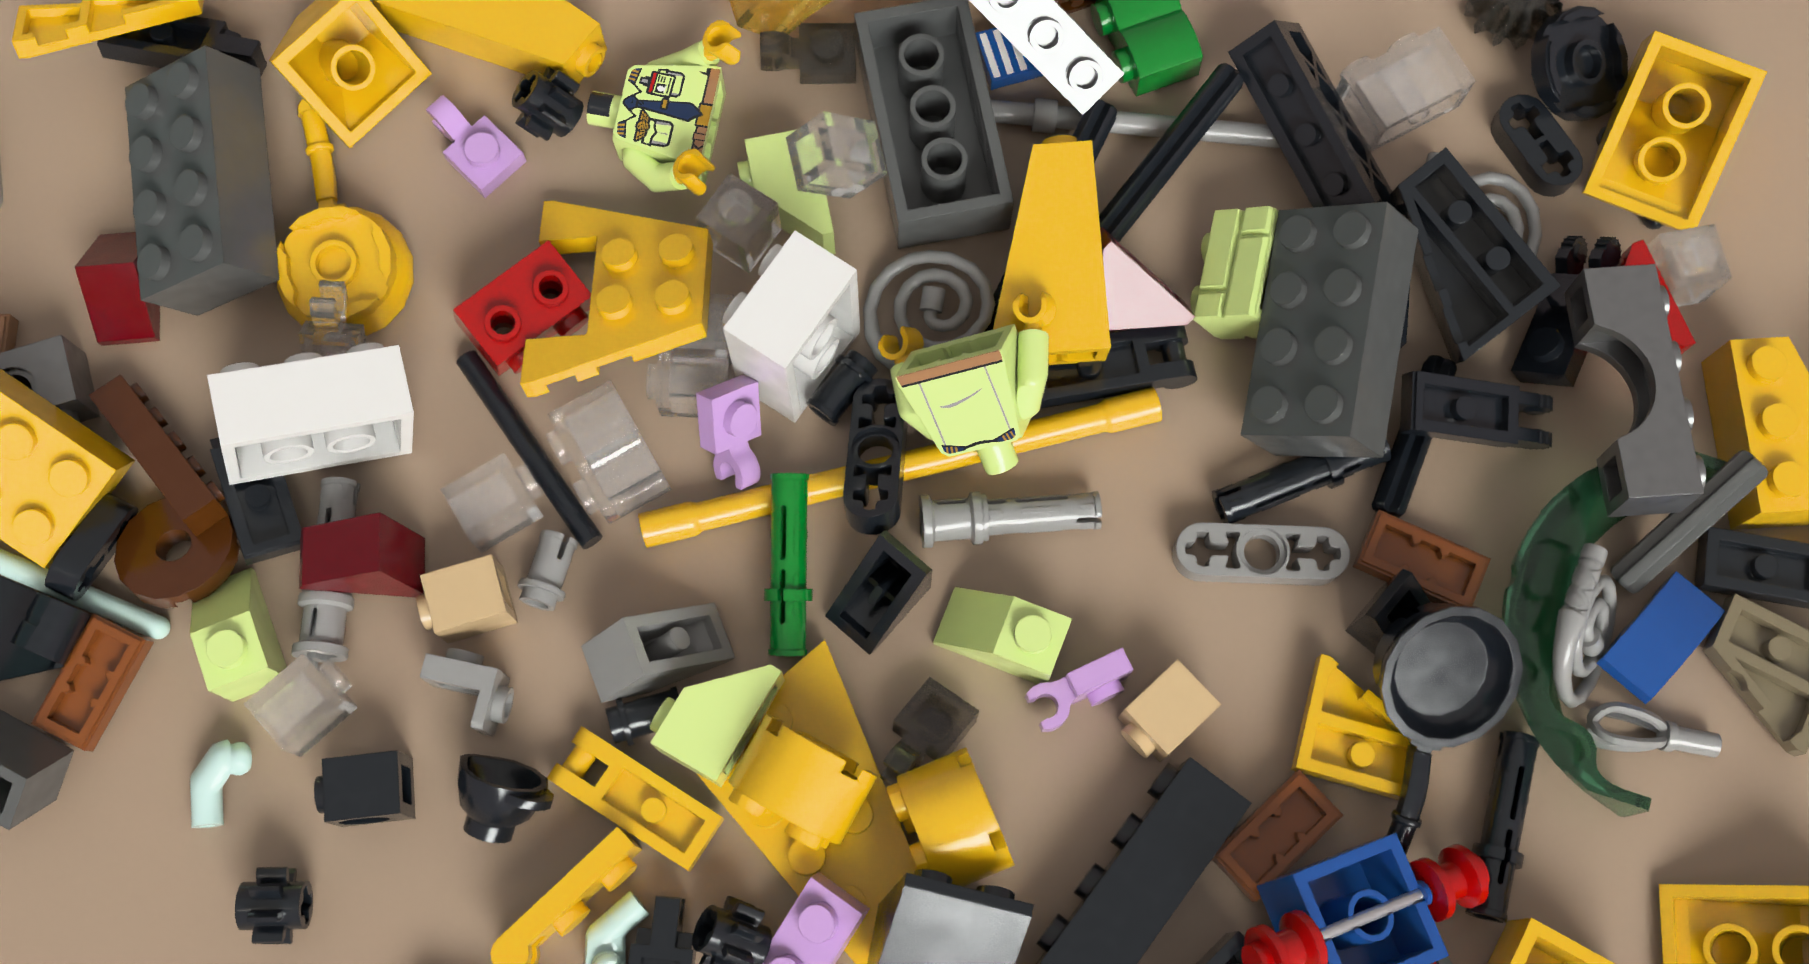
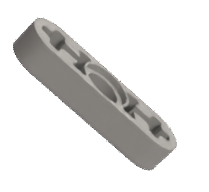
[1172,522,1350,586]

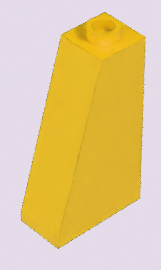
[372,0,607,83]
[993,135,1111,365]

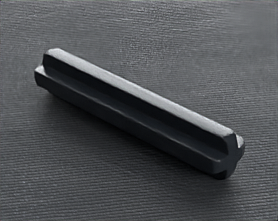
[1371,355,1457,518]

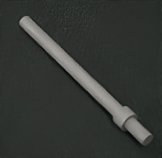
[991,98,1280,148]

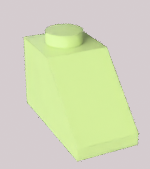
[737,127,836,254]
[190,568,291,702]
[933,587,1072,684]
[650,664,785,787]

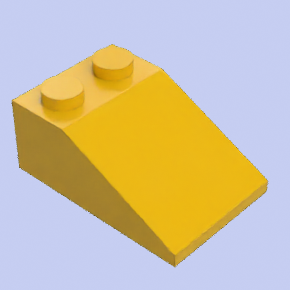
[1581,31,1767,235]
[1659,884,1809,964]

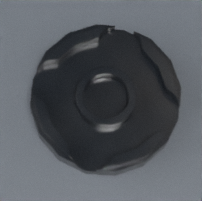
[1531,6,1628,122]

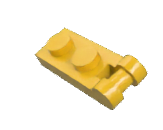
[547,726,724,872]
[490,827,642,964]

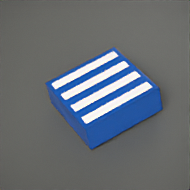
[975,27,1044,90]

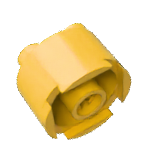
[728,714,878,850]
[886,747,1015,887]

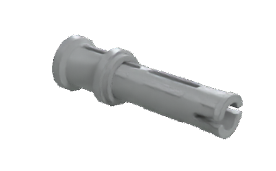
[291,477,361,663]
[919,491,1102,548]

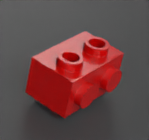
[453,240,591,376]

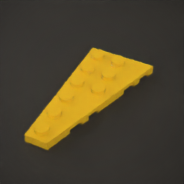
[696,640,918,964]

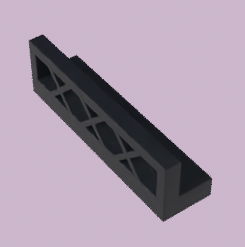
[1228,20,1394,207]

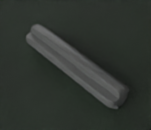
[1610,450,1769,594]

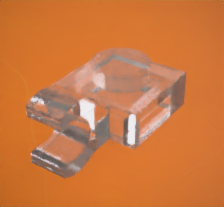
[298,280,367,357]

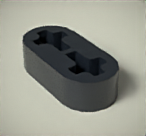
[1491,94,1583,197]
[44,493,138,601]

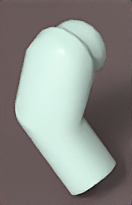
[190,739,252,828]
[585,891,650,964]

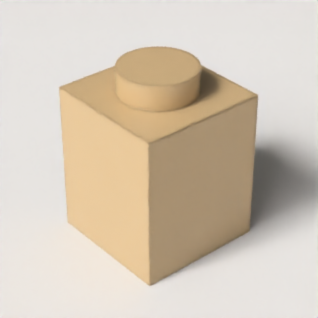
[416,554,518,644]
[1118,659,1221,762]

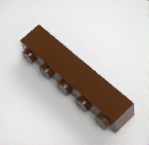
[89,374,228,537]

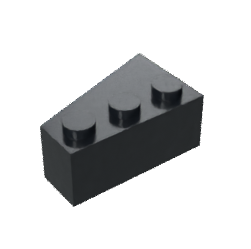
[1389,147,1561,364]

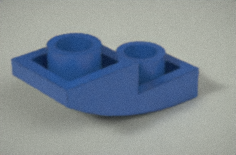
[1596,571,1725,704]

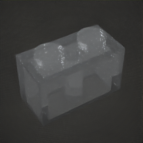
[1336,27,1476,152]

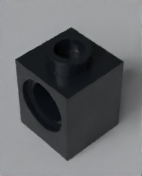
[314,750,416,827]

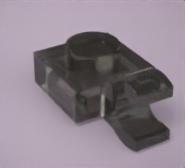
[760,23,856,84]
[880,677,979,785]

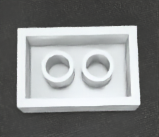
[722,231,860,423]
[207,343,414,485]

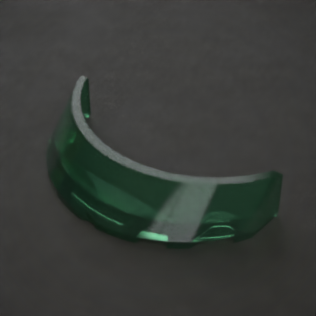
[1502,452,1727,817]

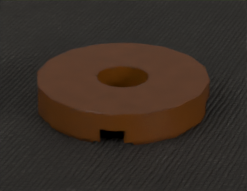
[114,498,240,609]

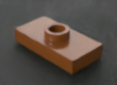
[1353,510,1491,606]
[31,613,154,752]
[1212,770,1344,902]

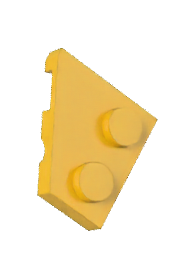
[1291,654,1410,800]

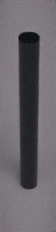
[456,350,603,549]

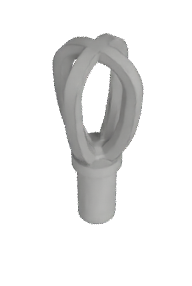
[1586,702,1722,758]

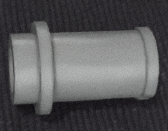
[517,530,578,611]

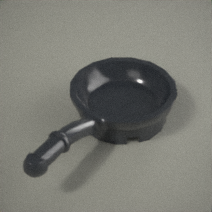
[1372,602,1523,854]

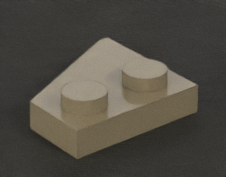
[1703,593,1809,757]

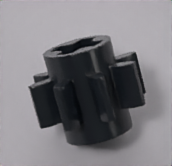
[512,67,584,141]
[235,867,313,944]
[692,896,772,964]

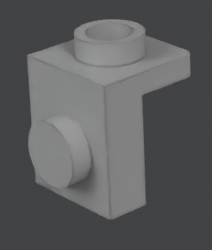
[420,648,514,736]

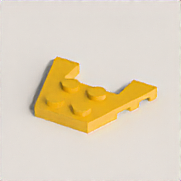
[12,0,204,59]
[520,201,713,397]

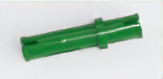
[764,473,813,656]

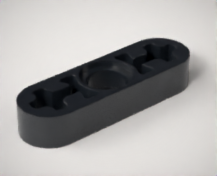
[843,378,908,535]

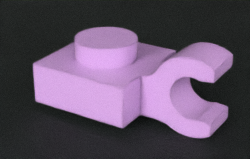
[426,95,527,198]
[696,374,761,490]
[1025,648,1134,732]

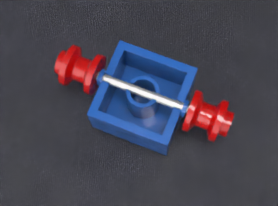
[1241,833,1490,964]

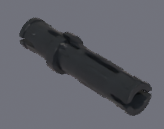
[1212,439,1391,524]
[1465,731,1541,923]

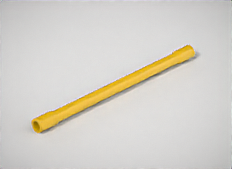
[638,387,1162,548]

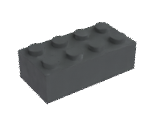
[854,0,1014,249]
[125,45,279,316]
[1241,202,1419,458]

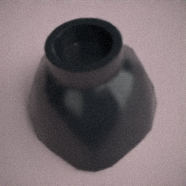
[457,754,554,843]

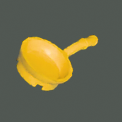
[277,98,414,340]

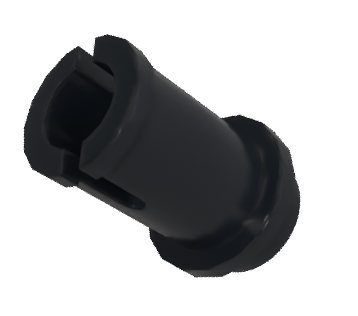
[806,349,878,426]
[605,686,679,746]

